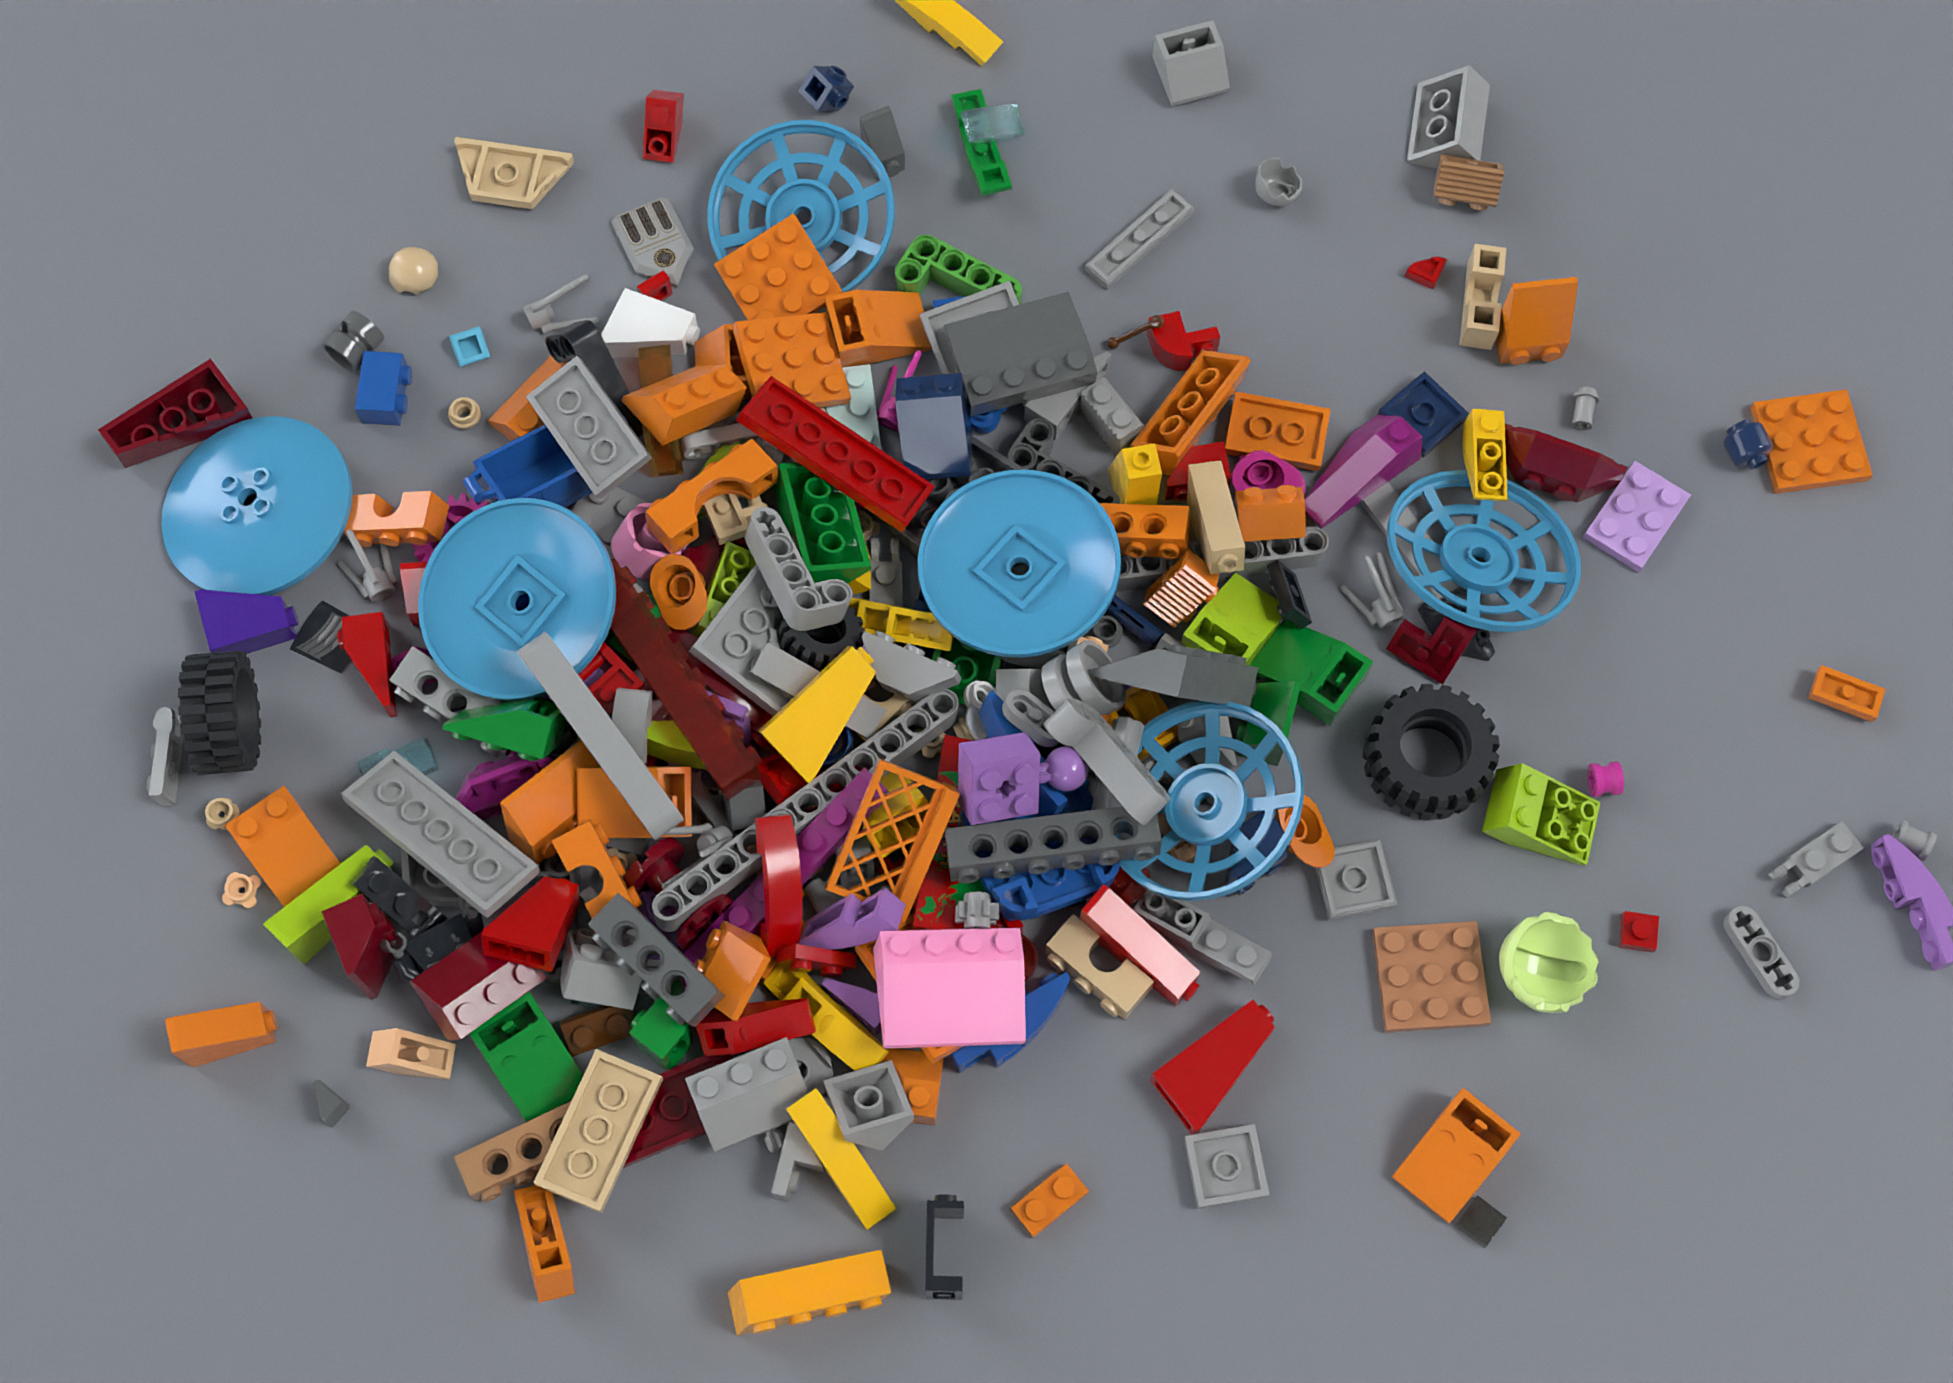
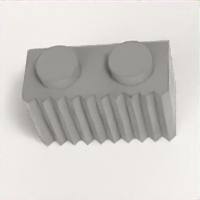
[1079,378,1144,456]

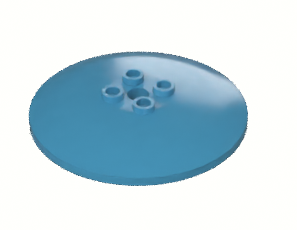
[162,416,353,595]
[918,470,1121,658]
[418,498,616,701]

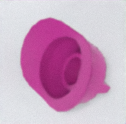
[1232,450,1305,494]

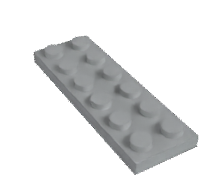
[341,751,540,918]

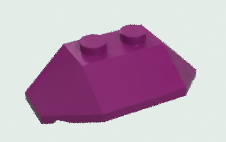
[455,751,557,821]

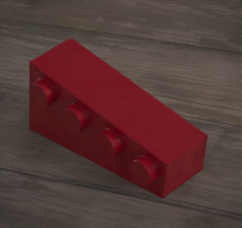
[98,358,252,468]

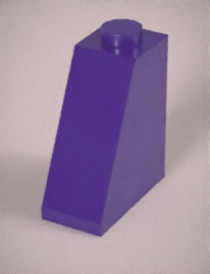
[194,589,299,654]

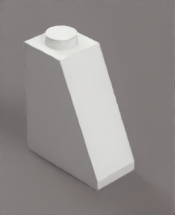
[601,288,700,358]

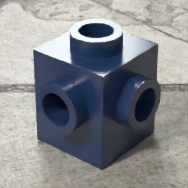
[798,65,854,112]

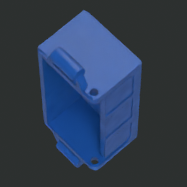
[463,404,628,508]

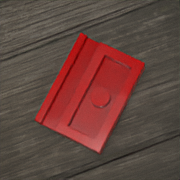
[751,754,830,806]

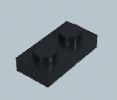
[1267,559,1312,629]

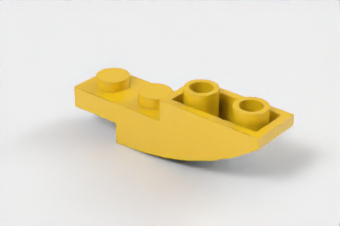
[763,964,889,1071]

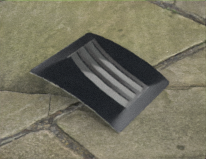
[290,601,350,674]

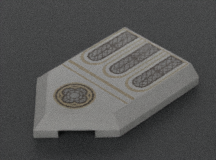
[611,198,694,287]

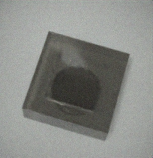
[1454,1195,1507,1248]

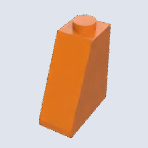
[165,1001,278,1068]

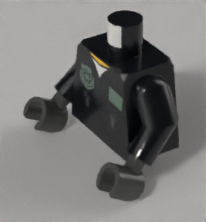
[379,896,484,986]

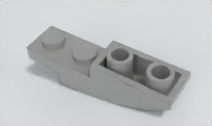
[1133,889,1272,985]

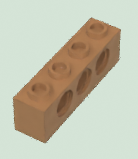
[454,1101,571,1202]

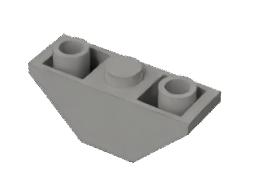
[862,631,961,702]

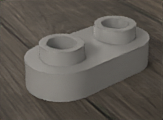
[1002,689,1059,747]

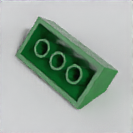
[773,462,872,584]

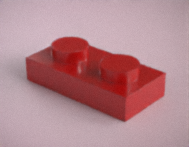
[777,944,856,977]

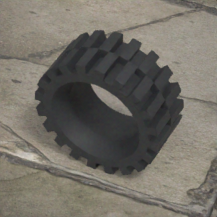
[178,650,261,775]

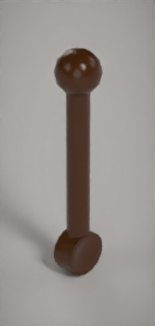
[1107,315,1164,349]

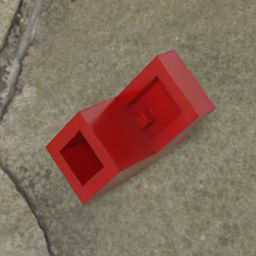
[1146,311,1221,371]

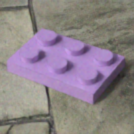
[1583,461,1691,573]

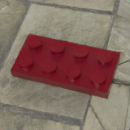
[622,1054,733,1169]

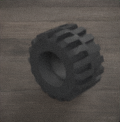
[777,606,865,672]

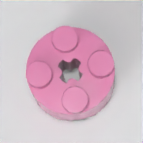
[611,503,687,580]

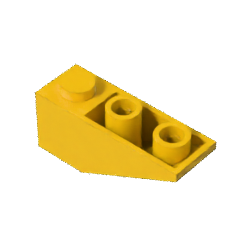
[1462,408,1508,502]

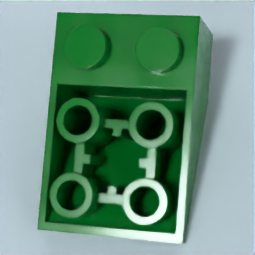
[1250,620,1373,726]
[442,696,567,761]
[469,992,584,1122]

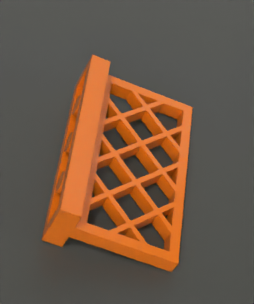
[825,759,960,923]

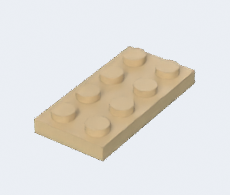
[534,1049,663,1213]

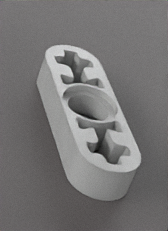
[1723,906,1800,1000]

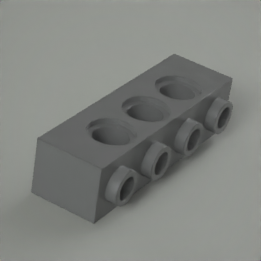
[588,893,725,1027]

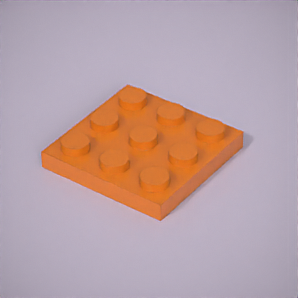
[714,213,843,320]
[732,312,851,408]
[1750,389,1873,494]

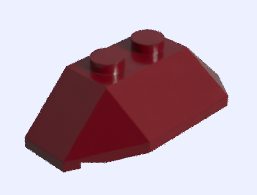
[1505,424,1627,503]

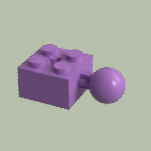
[958,732,1089,825]

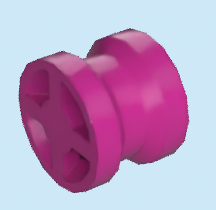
[1587,761,1624,797]

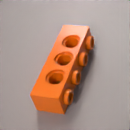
[1099,503,1192,559]

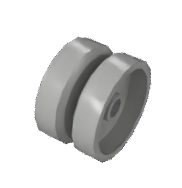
[1041,640,1126,715]

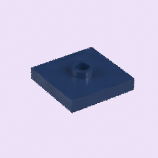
[1377,371,1469,458]

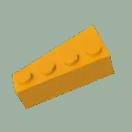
[728,1250,891,1336]

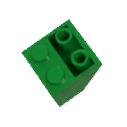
[629,979,693,1071]

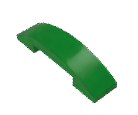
[951,89,1012,196]

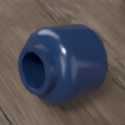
[1724,419,1773,470]

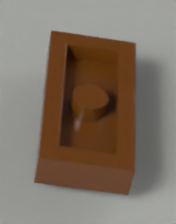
[560,1005,635,1057]

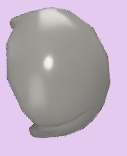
[1255,157,1302,207]

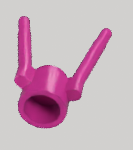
[877,351,922,431]

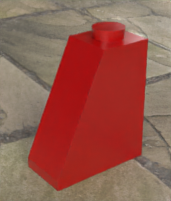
[481,876,580,972]

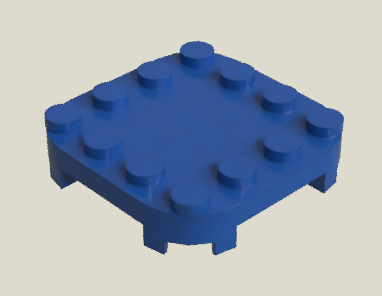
[958,779,1120,921]

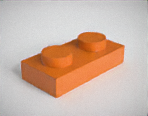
[1808,665,1886,723]
[1010,1163,1089,1238]

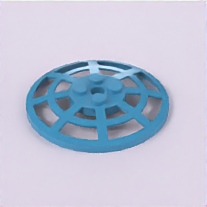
[708,120,895,292]
[1387,470,1581,632]
[1115,701,1304,901]

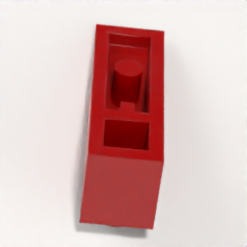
[337,611,397,717]

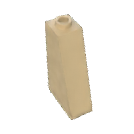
[1187,461,1245,574]

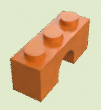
[343,491,449,548]
[551,820,643,919]

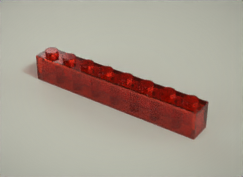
[610,558,763,800]

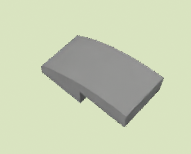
[612,688,652,764]

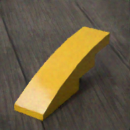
[894,0,1003,67]
[848,597,954,651]
[786,1088,896,1230]

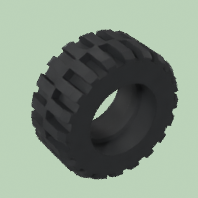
[1362,684,1500,820]

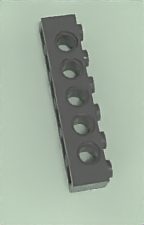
[945,806,1162,883]

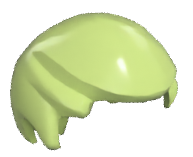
[1499,912,1599,1013]

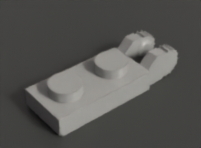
[869,538,903,607]
[147,706,183,807]
[1768,821,1864,898]

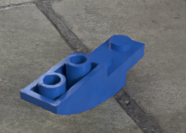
[952,971,1070,1073]

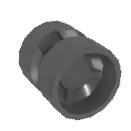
[322,311,384,372]

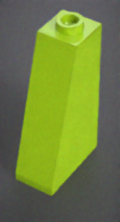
[263,845,394,965]

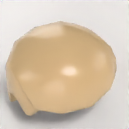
[389,247,438,295]

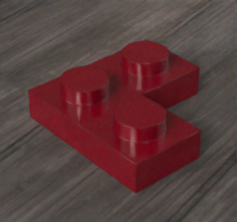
[1386,616,1477,685]

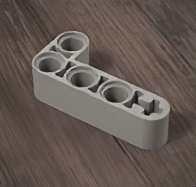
[745,507,853,631]
[1044,698,1170,825]

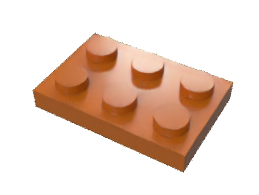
[1225,391,1331,472]

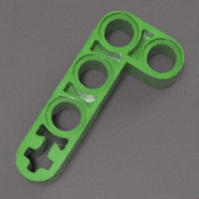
[895,234,1022,305]

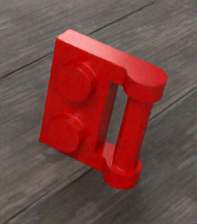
[578,642,645,718]

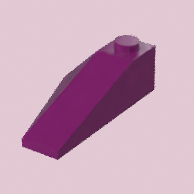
[1305,415,1423,529]

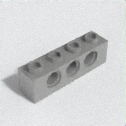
[389,646,513,757]

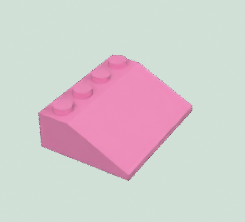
[873,928,1026,1049]

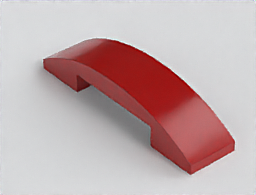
[755,814,802,957]

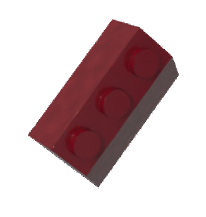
[322,894,396,1000]
[409,931,547,1041]

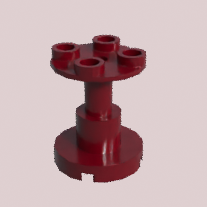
[623,837,734,950]

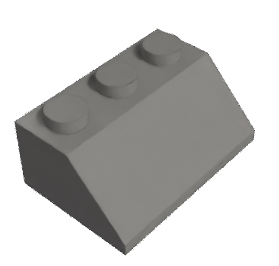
[1407,65,1490,168]
[685,1037,808,1153]

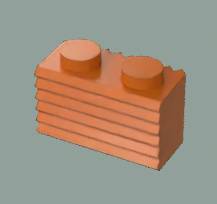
[1143,550,1219,628]

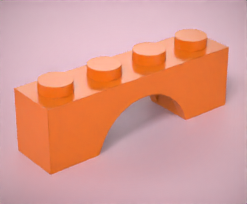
[646,439,778,554]

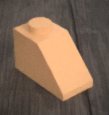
[366,1028,456,1079]

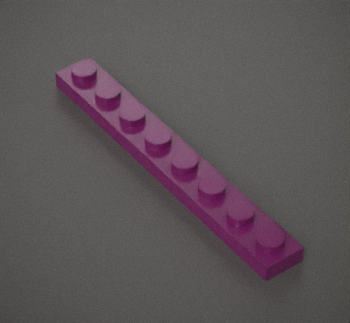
[680,767,890,987]

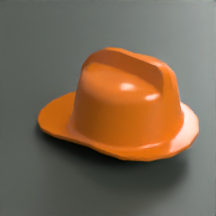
[650,554,708,630]
[1274,792,1335,868]

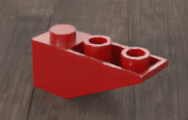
[696,998,816,1056]

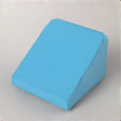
[449,326,490,367]

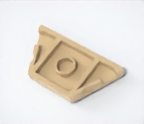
[454,137,574,210]

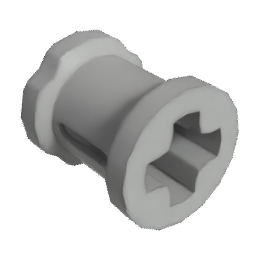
[1892,819,1937,861]

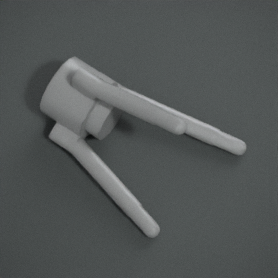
[523,274,599,334]
[338,529,398,602]
[1341,553,1405,629]
[662,823,733,890]

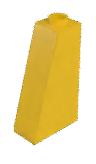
[1108,443,1162,505]
[758,646,876,783]

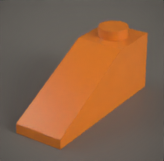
[514,1185,575,1303]

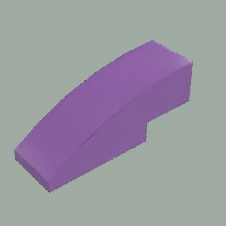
[798,888,906,950]

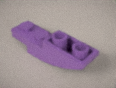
[1871,834,1953,971]

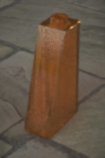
[638,345,684,477]

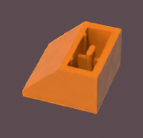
[694,324,752,399]

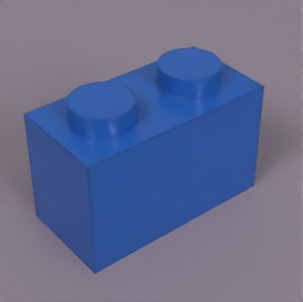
[355,351,412,426]

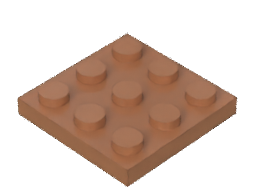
[1372,921,1491,1033]

